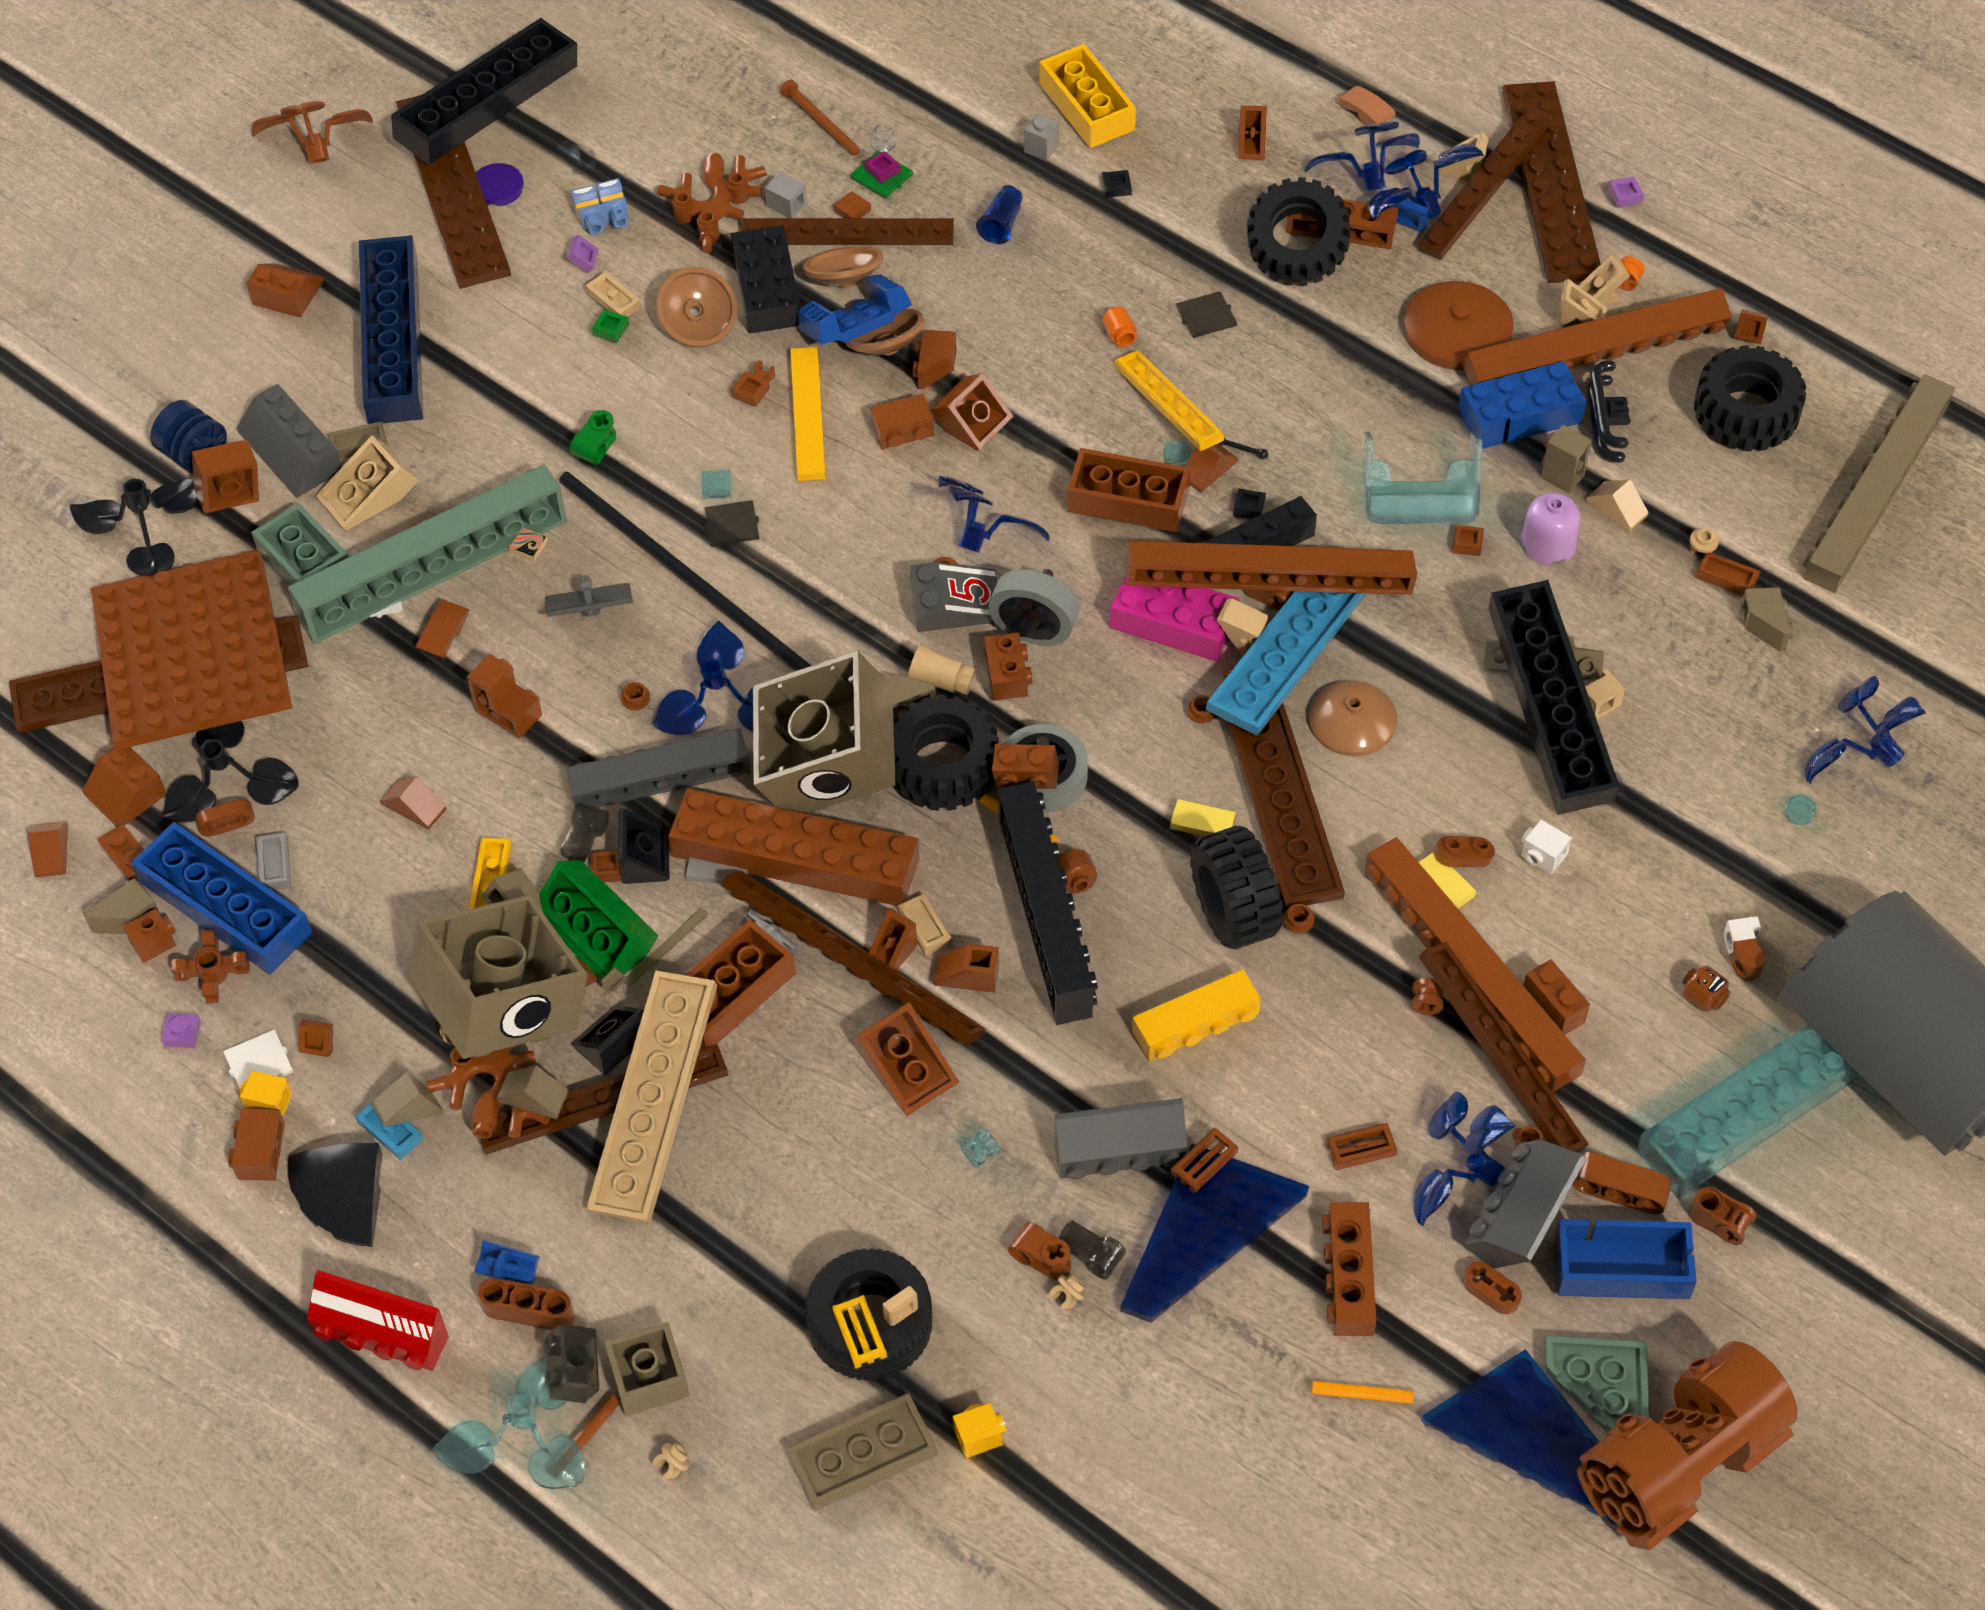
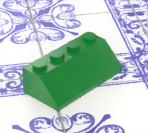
[539,860,659,980]

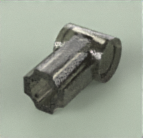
[560,803,609,862]
[1059,1220,1127,1279]

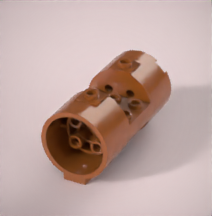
[1577,1341,1798,1550]

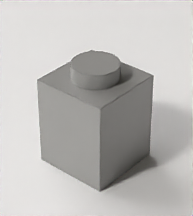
[1024,113,1059,161]
[765,172,808,218]

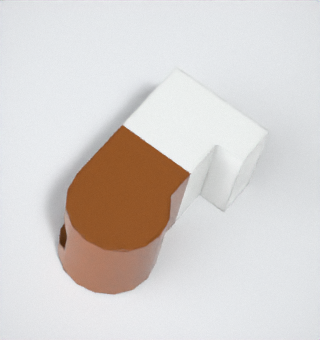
[1723,916,1766,980]

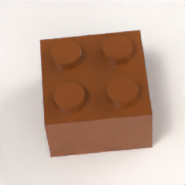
[192,439,259,514]

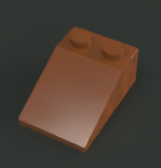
[851,1002,959,1116]

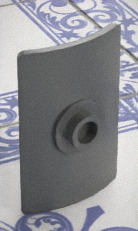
[546,575,633,617]

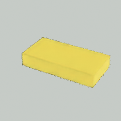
[1170,799,1236,836]
[1419,852,1476,909]

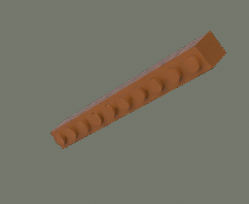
[1462,288,1732,385]
[1125,541,1417,595]
[1365,837,1586,1092]

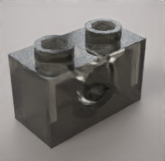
[543,1324,599,1403]

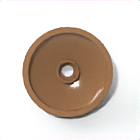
[803,246,883,288]
[656,267,737,347]
[846,309,925,355]
[1308,681,1397,756]

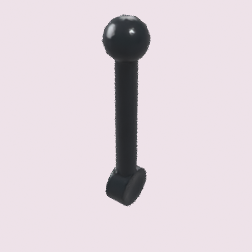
[1218,437,1269,459]

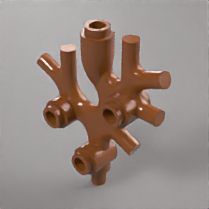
[657,153,767,253]
[426,1046,551,1139]

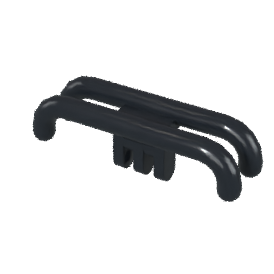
[1587,360,1631,463]

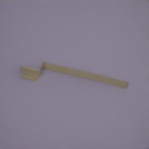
[601,908,708,993]

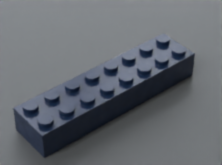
[359,235,424,424]

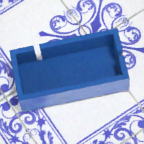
[1458,361,1586,450]
[1554,1219,1697,1299]

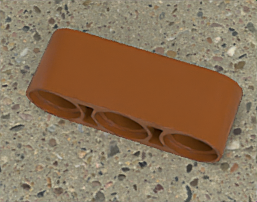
[1573,1152,1672,1214]
[478,1278,575,1331]

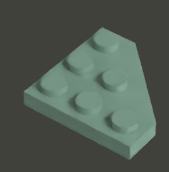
[1544,1336,1649,1432]

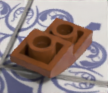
[416,599,470,660]

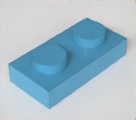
[355,1103,424,1160]

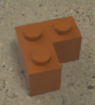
[467,654,542,738]

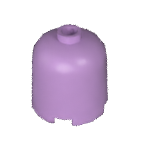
[1520,493,1581,565]

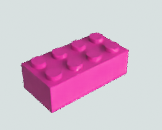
[1110,576,1239,662]

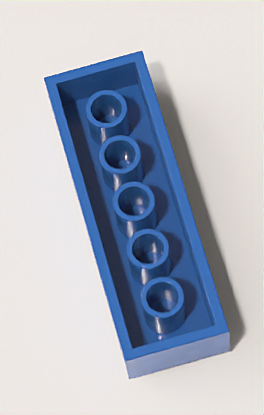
[131,822,312,975]

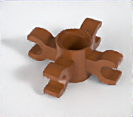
[171,929,250,1004]

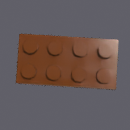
[1067,448,1190,532]
[685,919,796,1049]

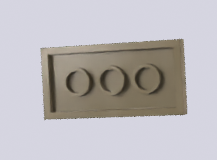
[787,1393,938,1511]

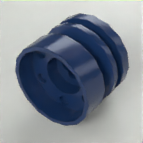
[150,400,227,473]

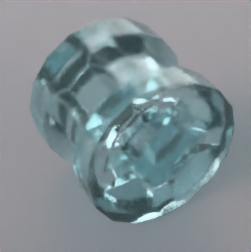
[960,1127,1000,1168]

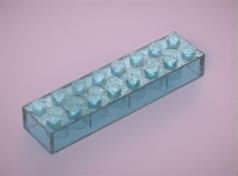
[1636,1025,1861,1199]

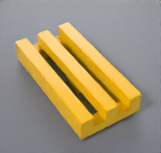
[832,1295,887,1369]

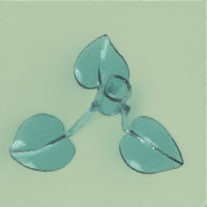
[433,1351,585,1489]

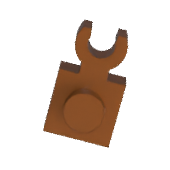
[731,360,775,407]

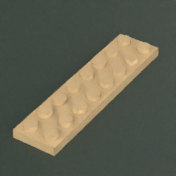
[586,971,717,1224]

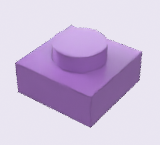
[1608,176,1644,208]
[566,234,599,273]
[161,1013,201,1048]

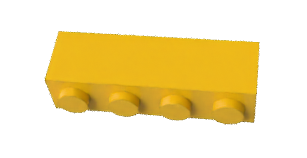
[1132,969,1261,1062]

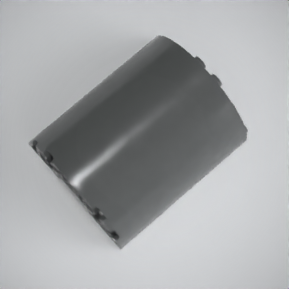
[1779,891,1985,1156]

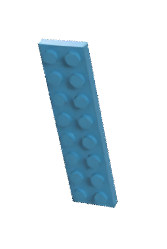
[1206,591,1367,735]

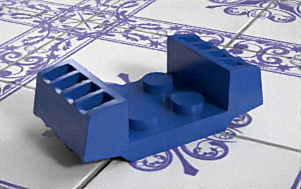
[798,274,912,345]

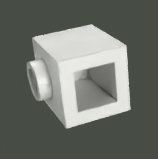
[1521,820,1572,874]

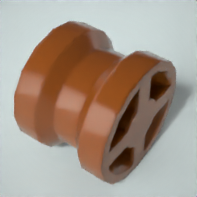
[1412,978,1443,1015]

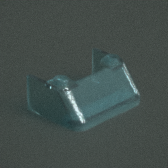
[1363,431,1482,524]

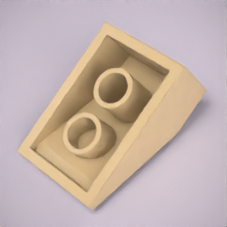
[316,435,419,531]

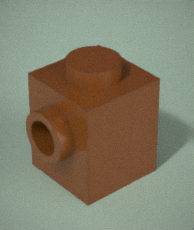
[123,909,176,963]

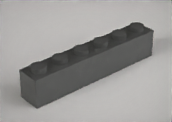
[566,728,751,813]

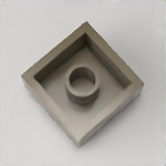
[604,1322,690,1416]

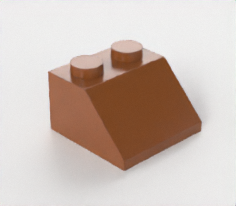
[246,263,324,318]
[930,372,1014,451]
[82,747,167,827]

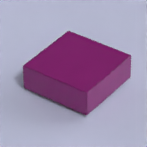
[864,151,901,184]

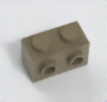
[1541,425,1592,493]

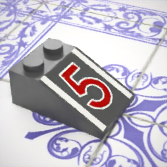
[910,562,997,632]

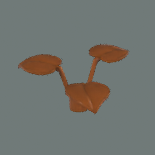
[251,101,373,164]

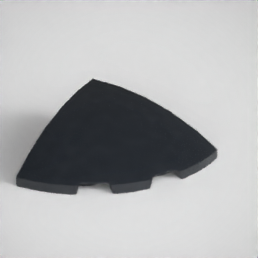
[288,1143,383,1247]

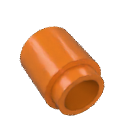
[1102,307,1137,347]

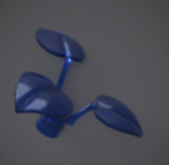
[1305,121,1420,191]
[1368,144,1484,220]
[938,476,1050,553]
[653,621,753,735]
[1805,676,1926,784]
[1413,1091,1515,1226]

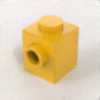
[239,1070,293,1117]
[953,1403,1007,1459]

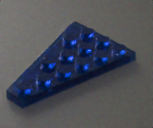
[1120,1143,1309,1323]
[1421,1349,1619,1526]

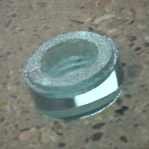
[1164,441,1192,467]
[1785,794,1817,825]

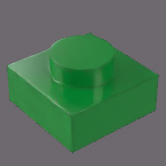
[592,309,629,343]

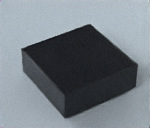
[1102,170,1132,198]
[1233,488,1266,519]

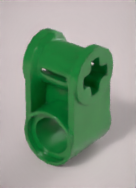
[570,410,616,465]

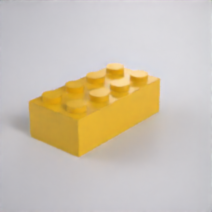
[1039,44,1136,149]

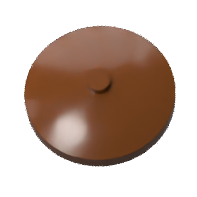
[1404,281,1514,370]

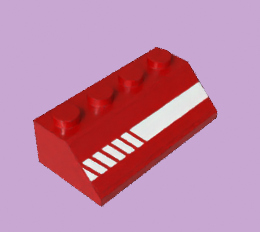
[307,1270,449,1371]

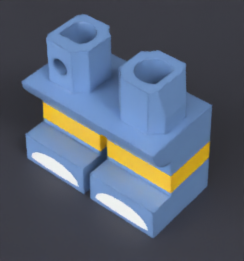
[571,178,629,235]

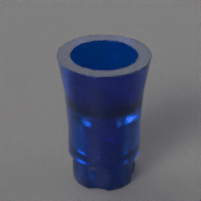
[976,185,1023,244]

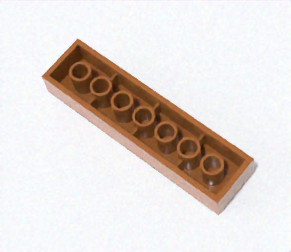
[668,788,919,906]

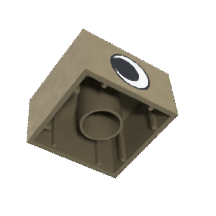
[753,650,895,814]
[409,895,587,1059]

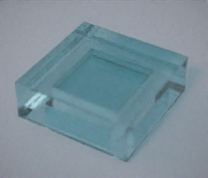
[702,470,731,499]

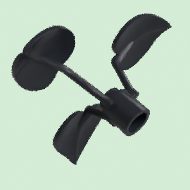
[70,478,198,576]
[162,721,299,823]

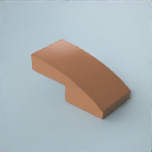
[1338,86,1396,127]

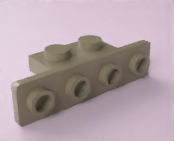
[1484,634,1604,679]

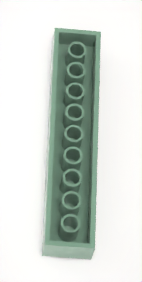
[288,464,567,644]

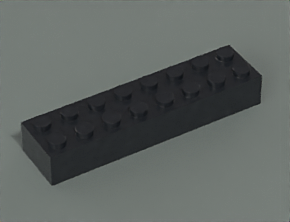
[391,18,577,165]
[1488,580,1620,815]
[998,781,1098,1025]

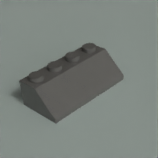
[236,384,342,498]
[1054,1098,1188,1179]
[1465,1139,1587,1269]

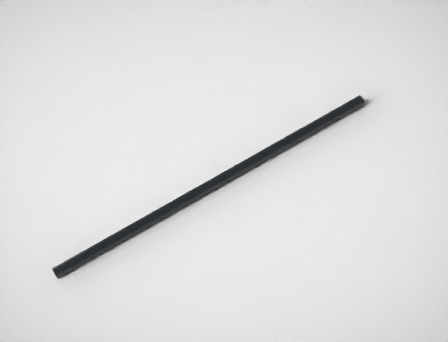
[559,471,812,671]

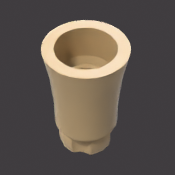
[908,643,976,695]

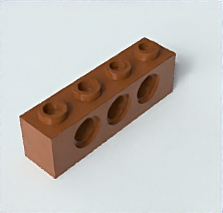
[1286,199,1399,249]
[1322,1202,1376,1336]

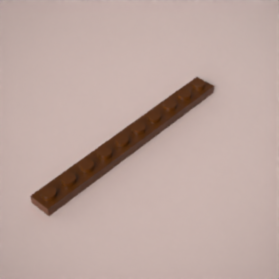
[722,871,986,1045]

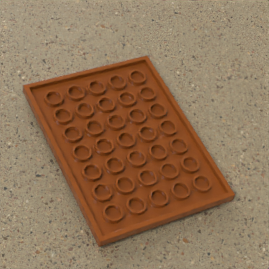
[91,550,293,750]

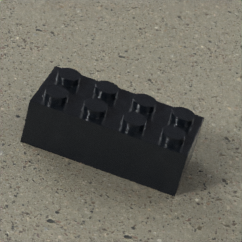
[731,225,800,334]

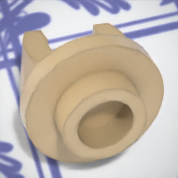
[1690,528,1719,554]
[1049,1274,1086,1310]
[652,1443,690,1480]

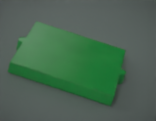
[850,151,913,199]

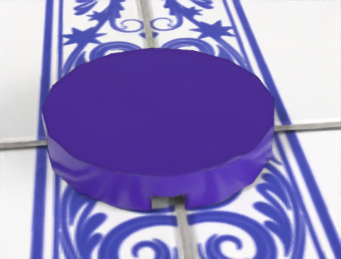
[476,163,524,206]

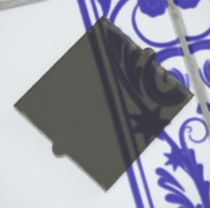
[1176,291,1237,338]
[704,500,760,547]

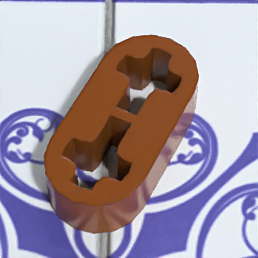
[196,799,255,837]
[1463,1262,1522,1314]

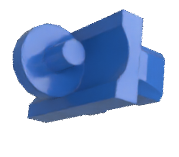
[474,1240,540,1285]

